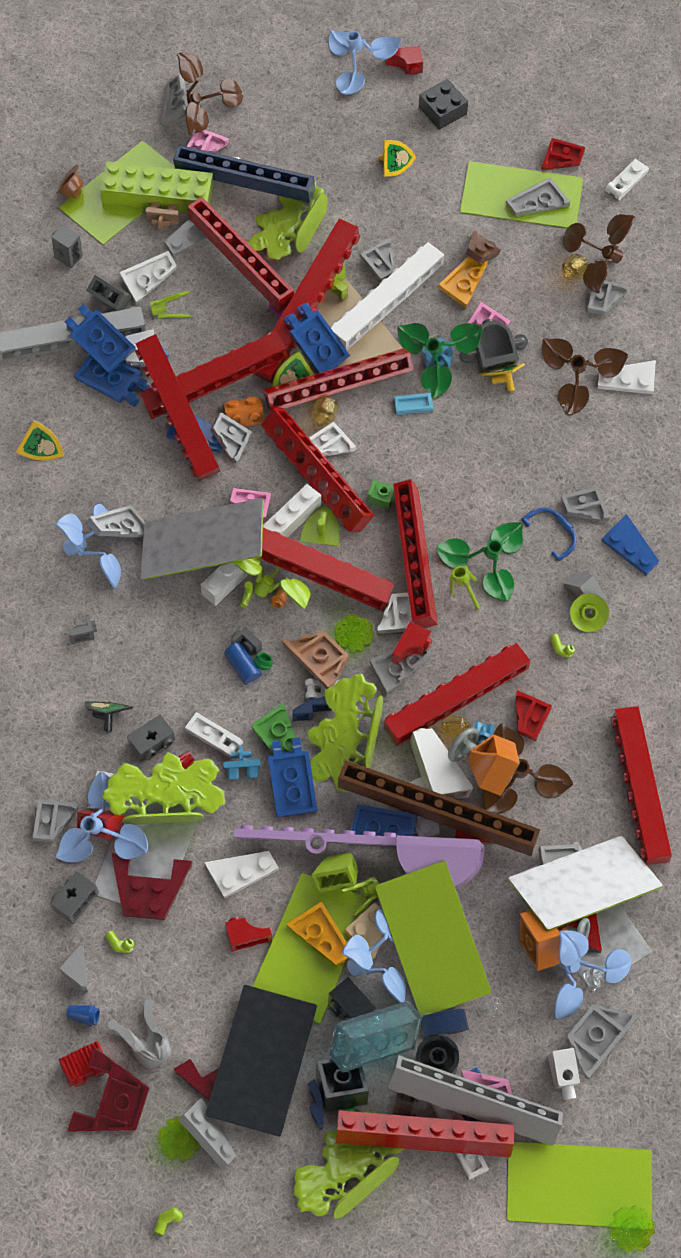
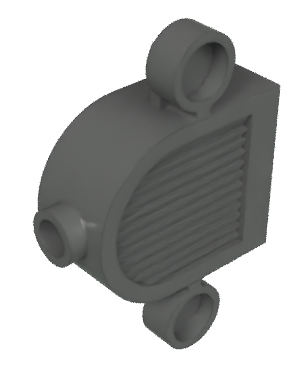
[459,319,528,372]

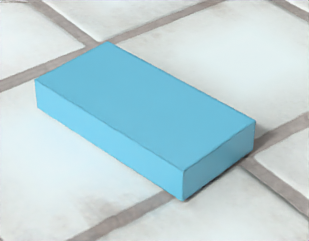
[394,393,433,415]

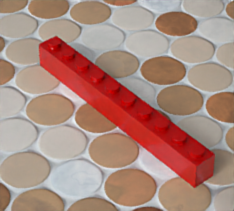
[253,218,360,383]

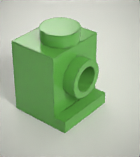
[367,478,395,510]

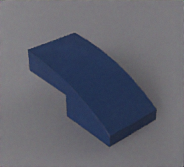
[292,696,332,722]
[420,1009,469,1038]
[307,1080,324,1131]

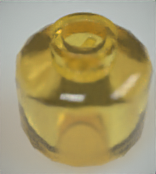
[562,254,588,281]
[312,396,339,425]
[440,716,471,742]

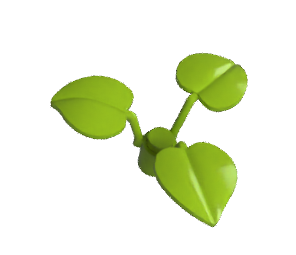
[232,557,310,610]

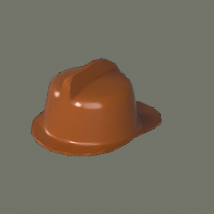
[56,165,83,199]

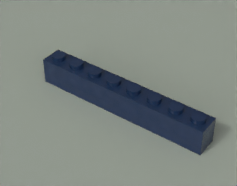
[173,145,316,203]

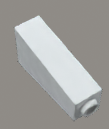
[410,728,473,800]

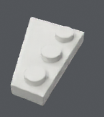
[597,360,656,395]

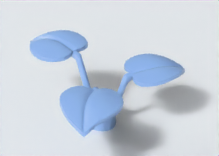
[329,30,402,95]
[55,504,121,589]
[56,772,148,863]
[342,908,406,1004]
[554,930,632,1019]

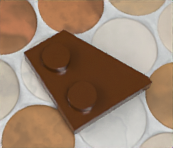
[466,231,501,264]

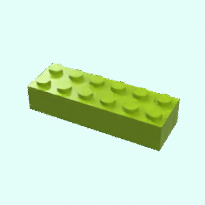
[100,161,213,213]

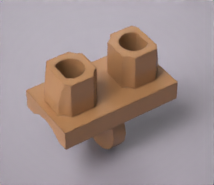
[145,202,179,231]

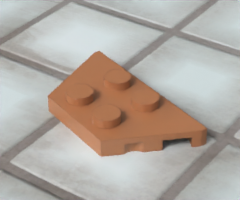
[282,631,349,689]

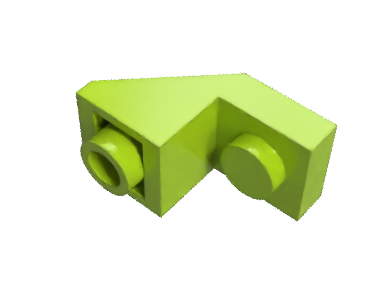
[330,264,348,301]

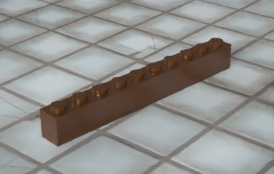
[338,760,540,856]

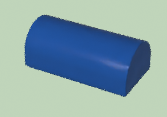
[224,642,262,685]

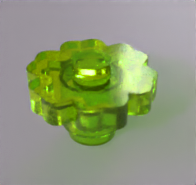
[334,614,374,654]
[157,1116,201,1162]
[609,1205,655,1252]

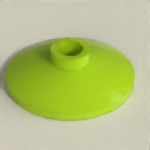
[570,593,609,632]

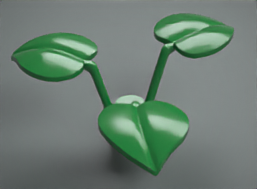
[397,323,483,398]
[436,522,523,602]

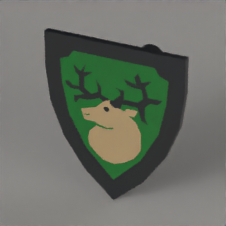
[85,701,133,732]

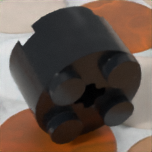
[415,1035,459,1075]

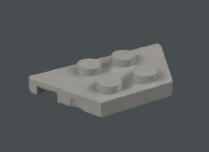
[566,1004,639,1080]

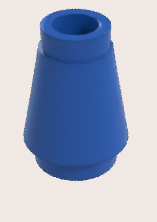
[66,1005,100,1026]

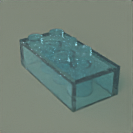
[329,1001,422,1072]

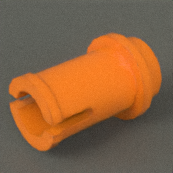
[271,586,288,609]

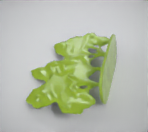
[247,181,328,260]
[306,674,383,793]
[101,752,225,825]
[293,1111,404,1219]

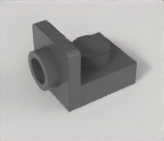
[68,615,97,645]
[231,627,262,655]

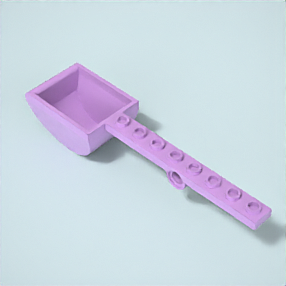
[234,825,485,889]

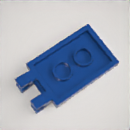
[283,302,350,373]
[64,304,136,374]
[74,355,150,407]
[268,737,318,818]

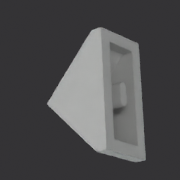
[564,572,605,599]
[59,945,88,993]

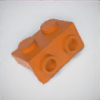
[223,397,264,427]

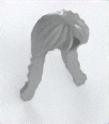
[108,999,171,1068]

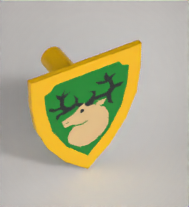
[378,140,416,177]
[479,363,525,392]
[16,420,64,461]

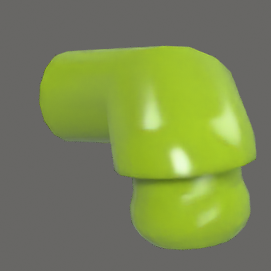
[549,634,575,658]
[105,931,134,954]
[153,1207,183,1236]

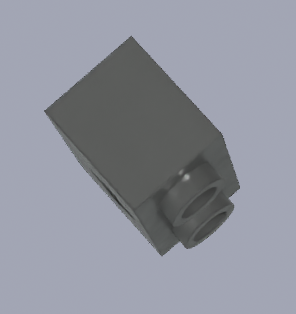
[51,225,83,268]
[86,275,132,310]
[127,714,175,761]
[50,871,99,924]

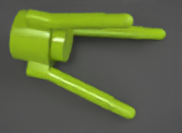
[150,291,191,319]
[449,566,480,610]
[341,877,379,917]

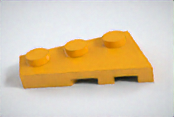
[438,256,488,308]
[286,902,349,967]

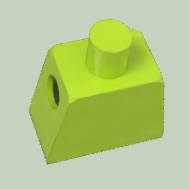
[312,852,358,892]

